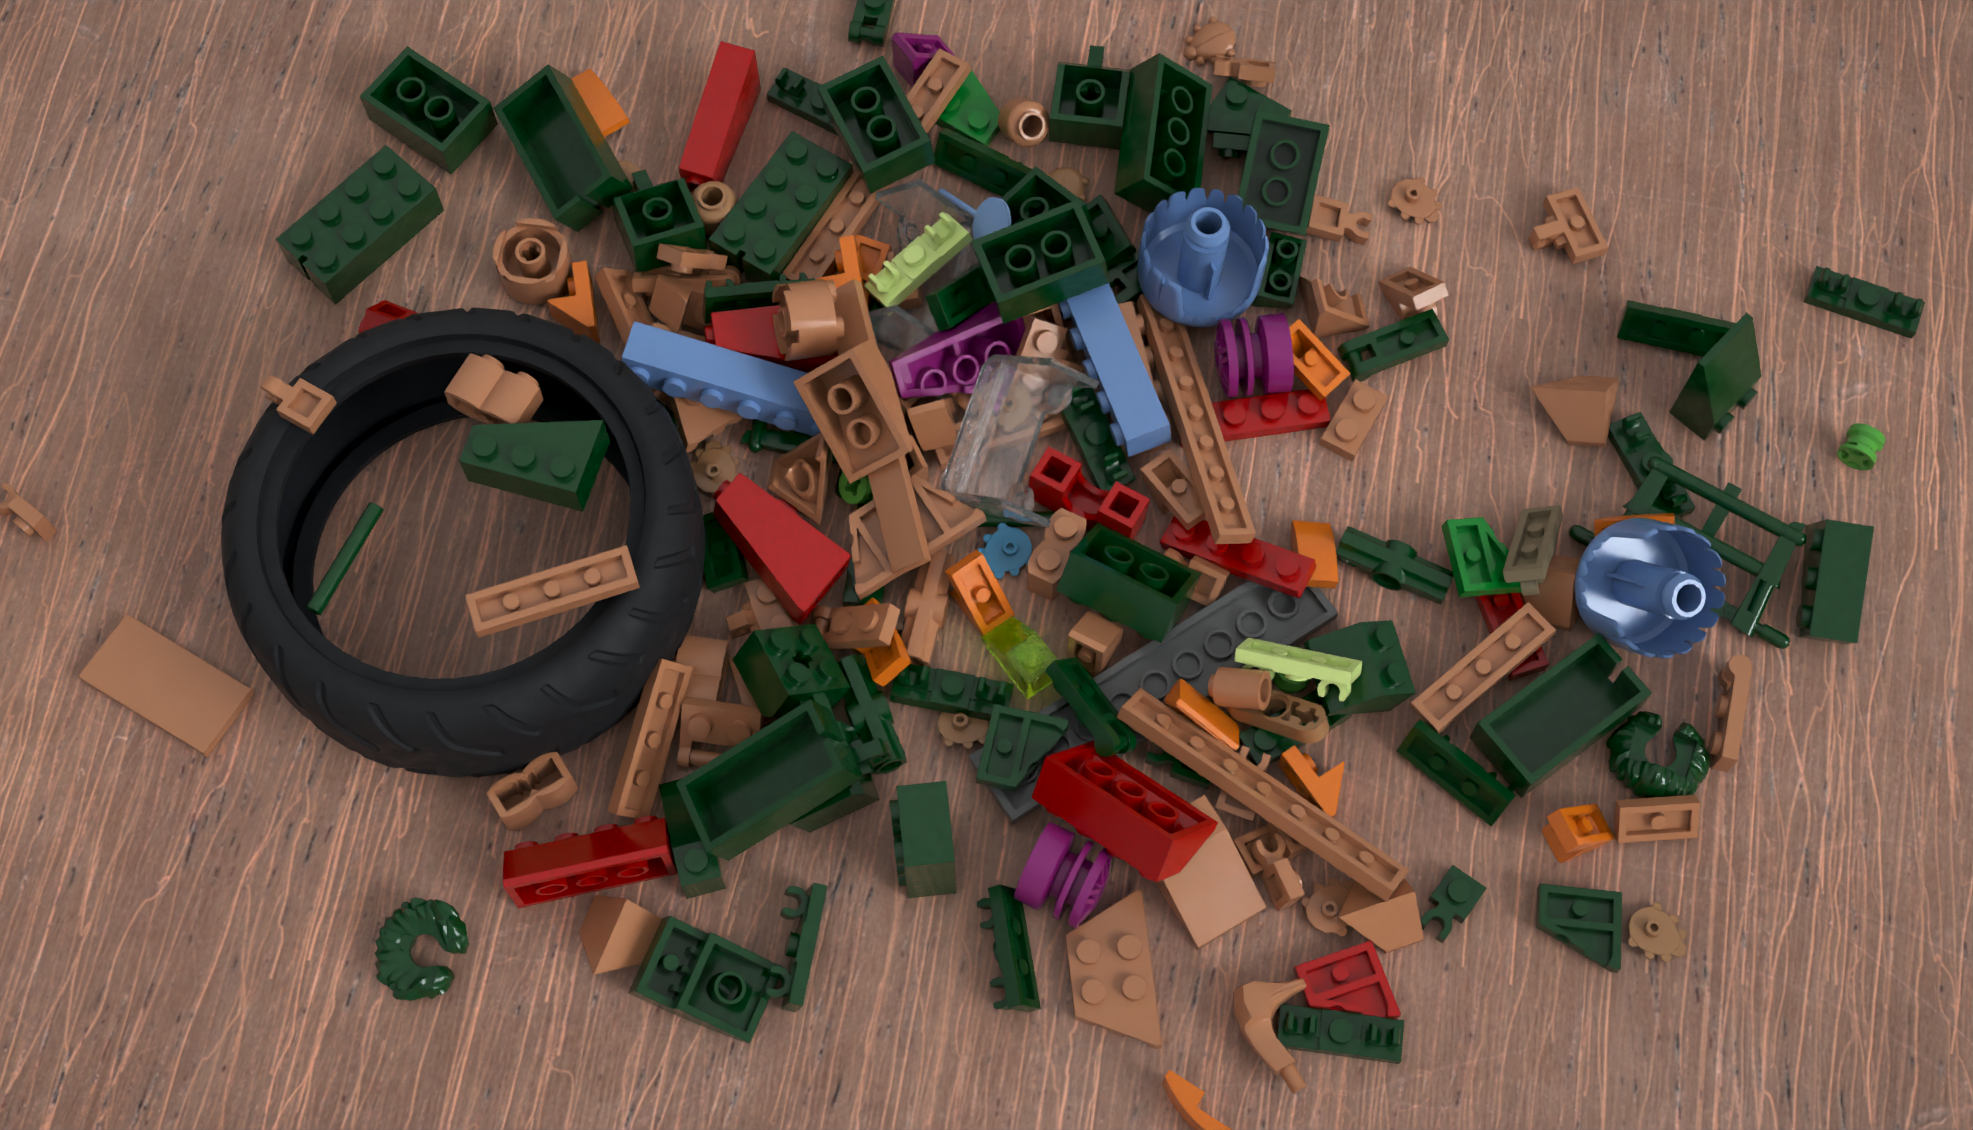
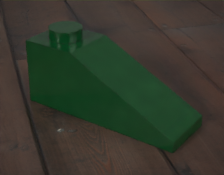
[659,779,726,899]

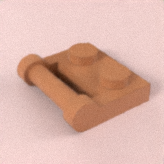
[677,697,763,768]

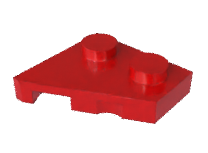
[1293,940,1401,1019]

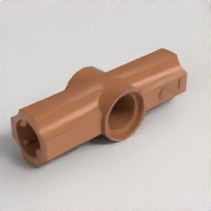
[901,550,957,667]

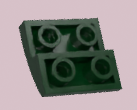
[1250,232,1307,308]

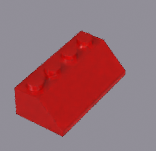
[1031,741,1218,882]
[503,816,678,908]

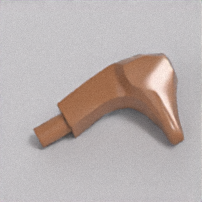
[1233,978,1307,1094]

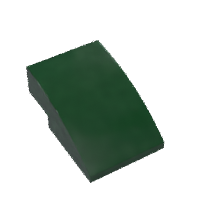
[628,916,780,1044]

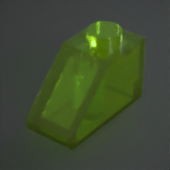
[981,616,1058,700]

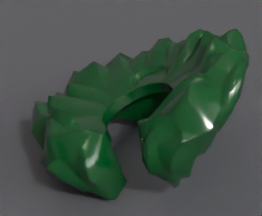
[1606,711,1710,798]
[375,898,469,1001]

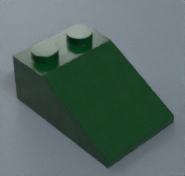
[1669,312,1762,441]

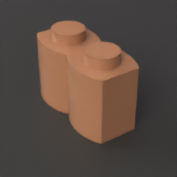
[444,353,543,424]
[1027,508,1086,601]
[672,635,731,719]
[486,752,579,831]

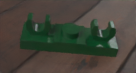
[767,68,838,136]
[933,128,1032,197]
[1804,266,1925,339]
[702,272,816,324]
[1617,300,1736,356]
[1051,377,1136,491]
[1608,412,1696,518]
[890,664,1014,721]
[1396,720,1516,826]
[763,883,827,1012]
[977,884,1041,1012]
[1276,1004,1404,1064]

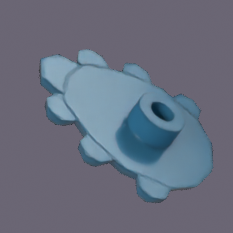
[978,523,1032,579]

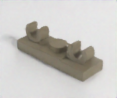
[1503,505,1563,596]

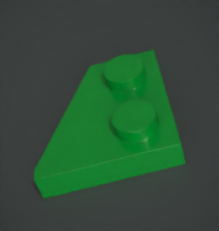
[935,70,1000,147]
[1441,517,1522,597]

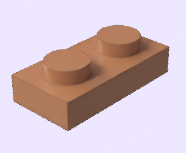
[1319,379,1389,462]
[1614,795,1700,843]

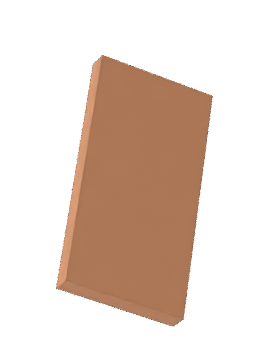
[78,613,255,757]

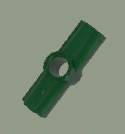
[1336,526,1454,605]
[838,654,907,775]

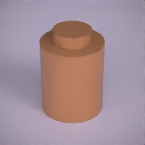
[1208,666,1272,710]

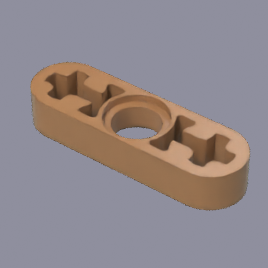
[1226,689,1329,744]

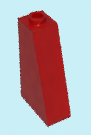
[679,41,761,193]
[704,305,838,373]
[713,473,852,625]

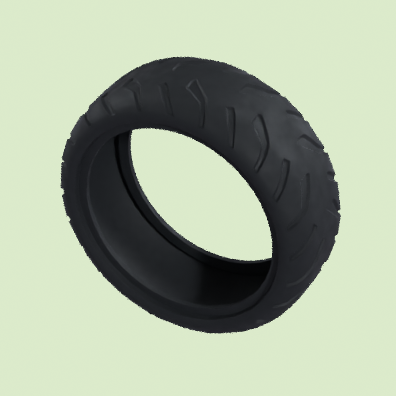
[221,307,705,778]

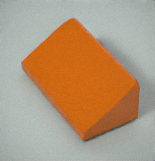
[1163,679,1239,751]

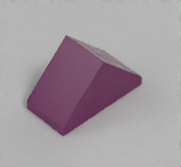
[892,32,955,87]

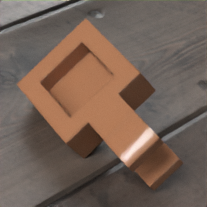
[260,374,337,434]
[0,483,57,542]
[1251,833,1305,912]

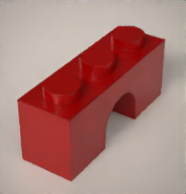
[1027,446,1150,540]

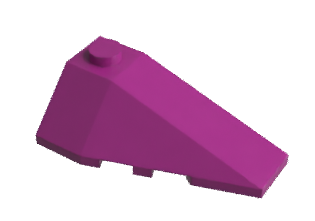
[888,303,1025,398]

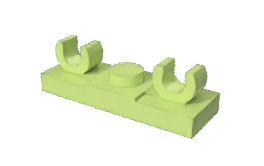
[864,212,973,313]
[1235,638,1362,701]

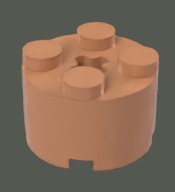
[493,218,574,305]
[772,279,844,361]

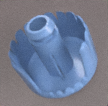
[1137,188,1269,327]
[1574,518,1726,659]

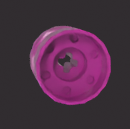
[1214,313,1294,398]
[1014,822,1113,929]

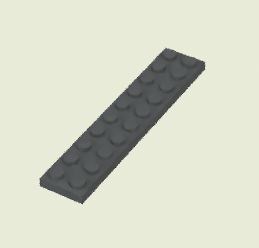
[969,580,1338,825]

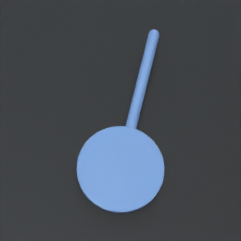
[938,189,1011,240]

